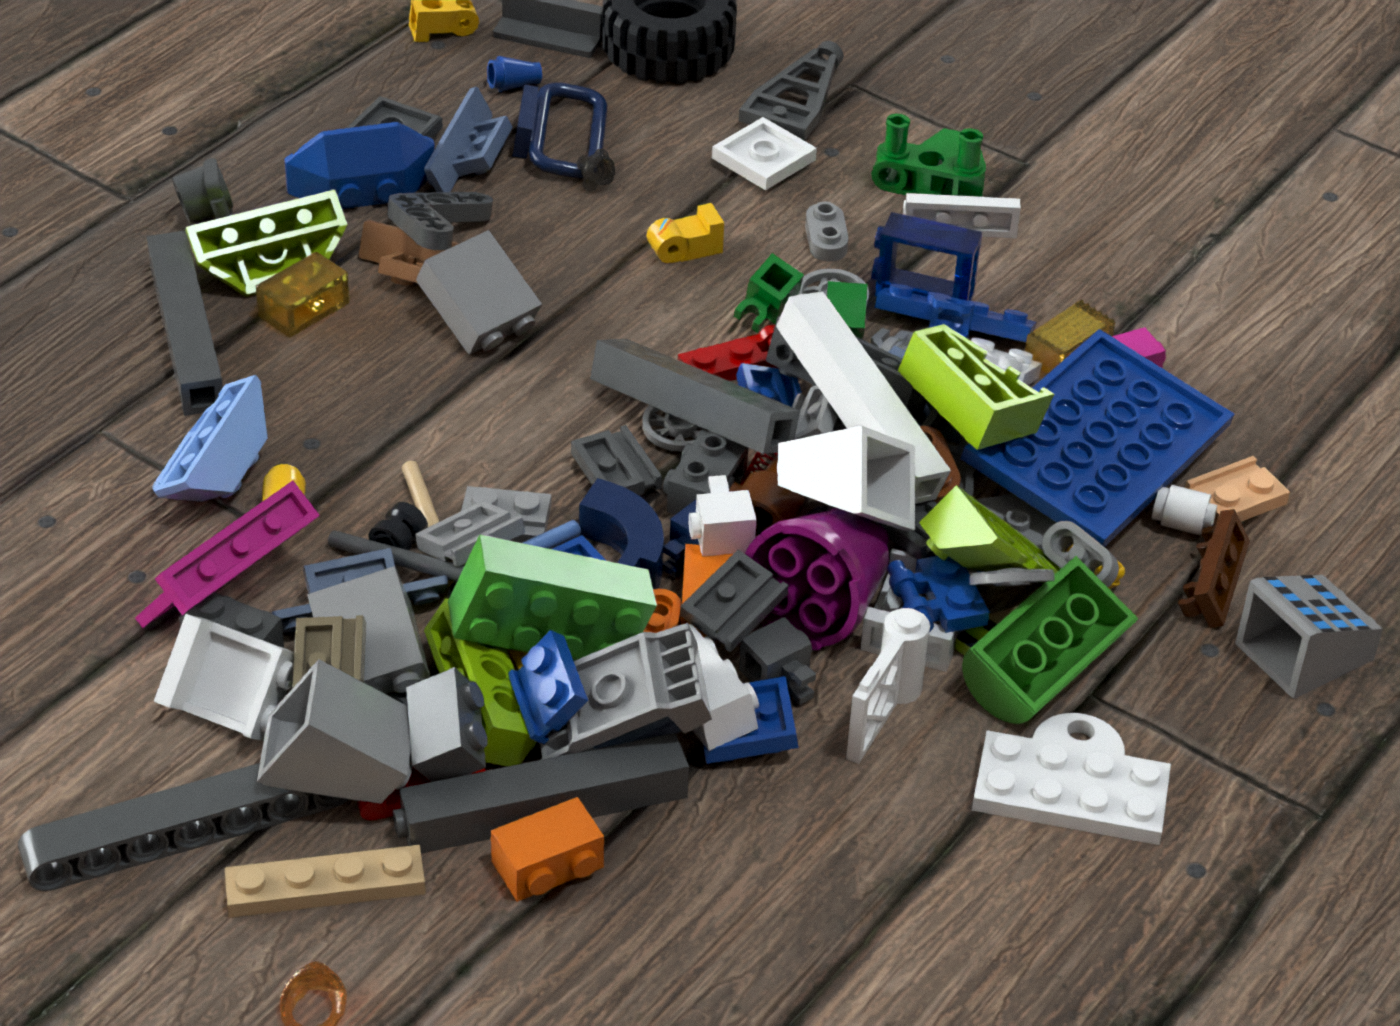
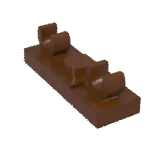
[1178,509,1250,628]

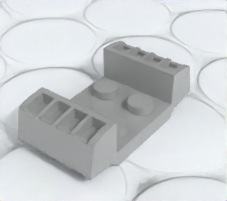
[539,623,712,760]

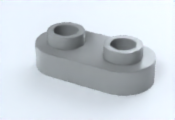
[805,202,849,261]
[1042,521,1119,587]

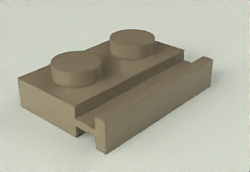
[292,615,366,688]

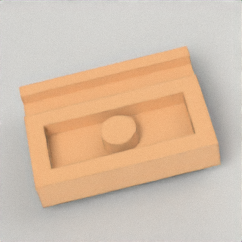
[1185,456,1290,526]

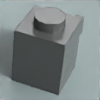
[739,617,816,705]

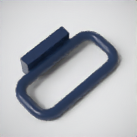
[512,82,608,178]

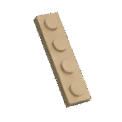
[225,845,426,918]

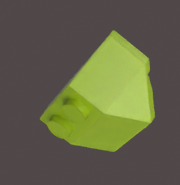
[185,190,348,297]

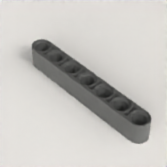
[18,763,349,891]

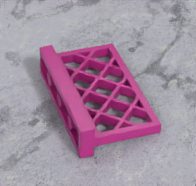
[135,480,320,628]

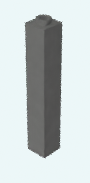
[146,231,223,416]
[590,339,800,454]
[392,733,689,854]

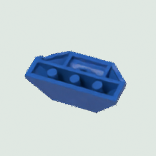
[284,122,435,209]

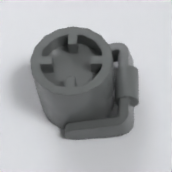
[171,158,233,223]

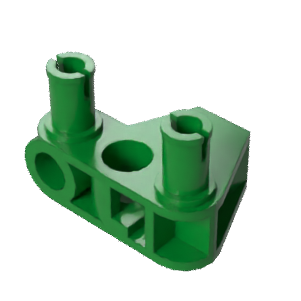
[871,113,986,197]

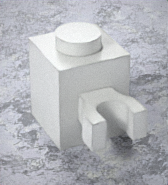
[689,475,756,556]

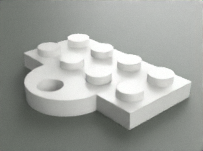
[972,713,1171,845]

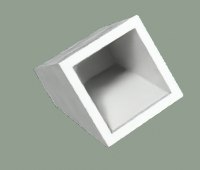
[777,426,915,532]

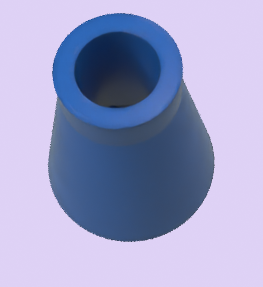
[487,56,542,92]

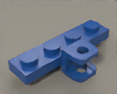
[875,284,1037,343]

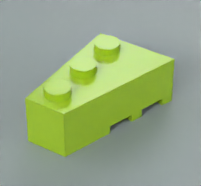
[898,324,1054,450]

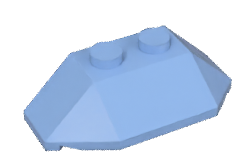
[152,375,268,502]

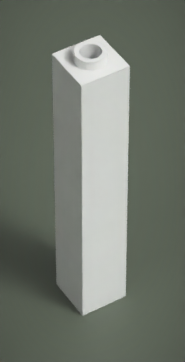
[776,291,951,504]

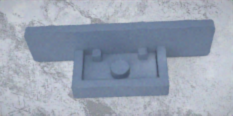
[424,87,513,193]
[271,548,448,633]

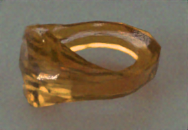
[280,961,347,1026]

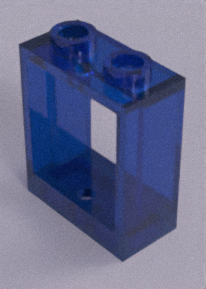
[871,212,982,301]

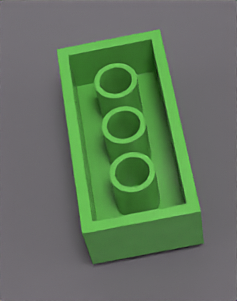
[448,534,657,661]

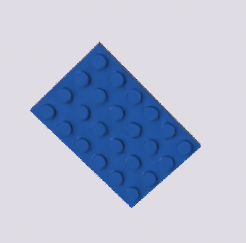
[961,329,1235,547]

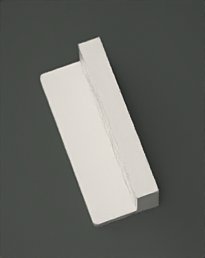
[903,193,1021,238]

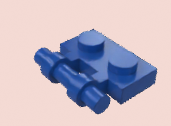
[887,556,990,633]

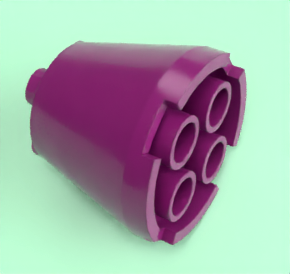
[745,508,889,650]

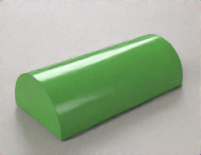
[962,556,1139,724]

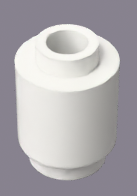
[1152,485,1218,536]

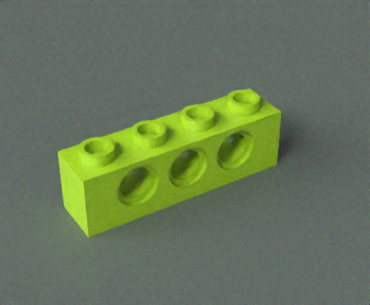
[424,598,537,767]

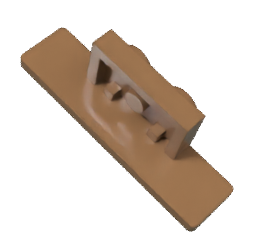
[359,220,460,285]

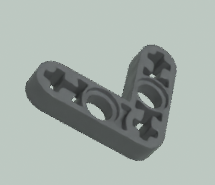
[387,192,493,250]

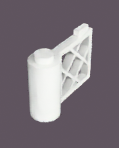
[846,608,930,764]

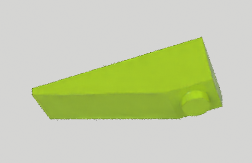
[919,485,1061,584]

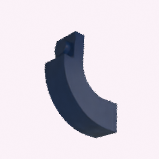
[579,478,664,589]

